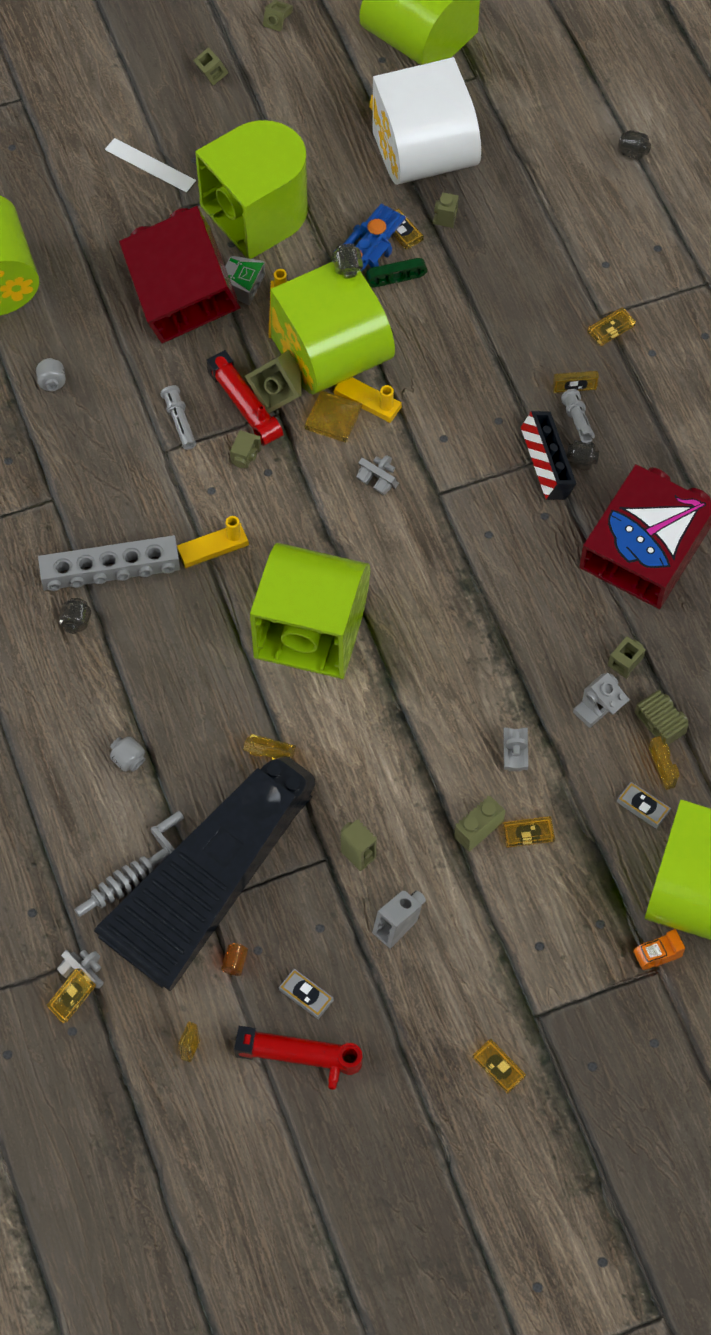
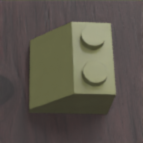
[245,350,302,413]

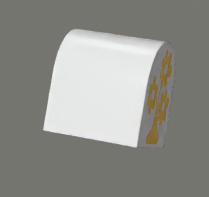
[373,57,481,185]

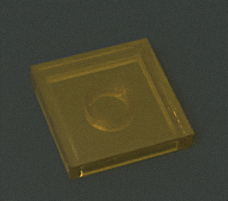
[305,391,362,443]

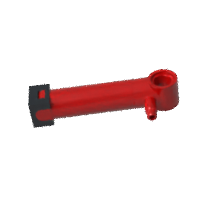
[207,350,283,446]
[234,1026,362,1090]

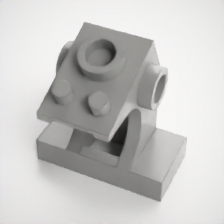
[573,673,630,728]

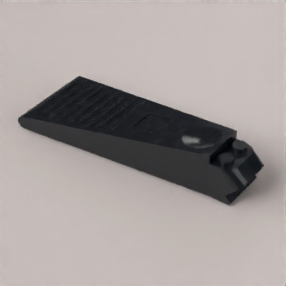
[94,756,315,991]

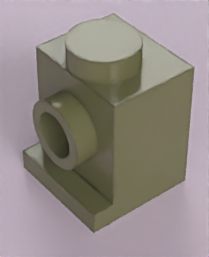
[193,47,229,85]
[433,192,459,228]
[230,430,261,469]
[608,636,646,679]

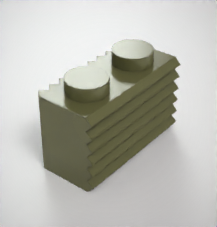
[634,690,689,748]
[454,796,506,852]
[340,820,377,871]

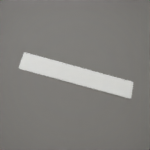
[105,138,196,192]

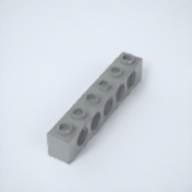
[38,535,180,591]

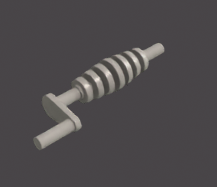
[74,811,184,917]

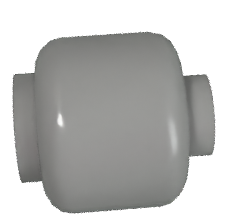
[36,358,66,391]
[110,736,145,772]

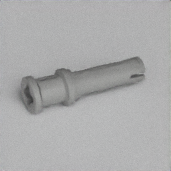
[160,385,197,450]
[561,389,595,443]

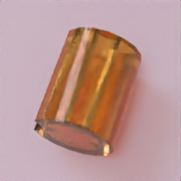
[221,943,248,976]

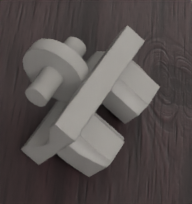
[356,455,399,496]
[503,728,528,771]
[57,950,104,994]

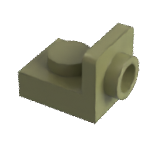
[263,0,293,31]

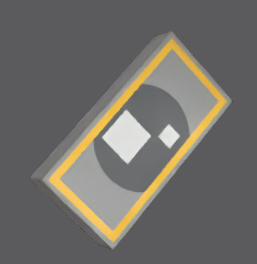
[617,782,671,829]
[279,969,334,1019]

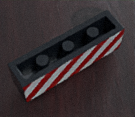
[520,411,577,500]

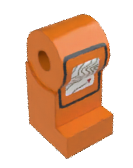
[633,929,685,970]

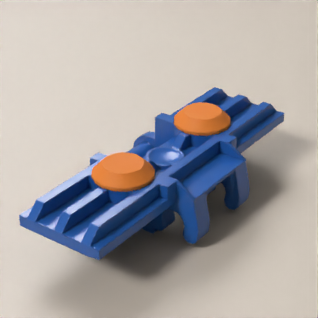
[333,203,406,272]

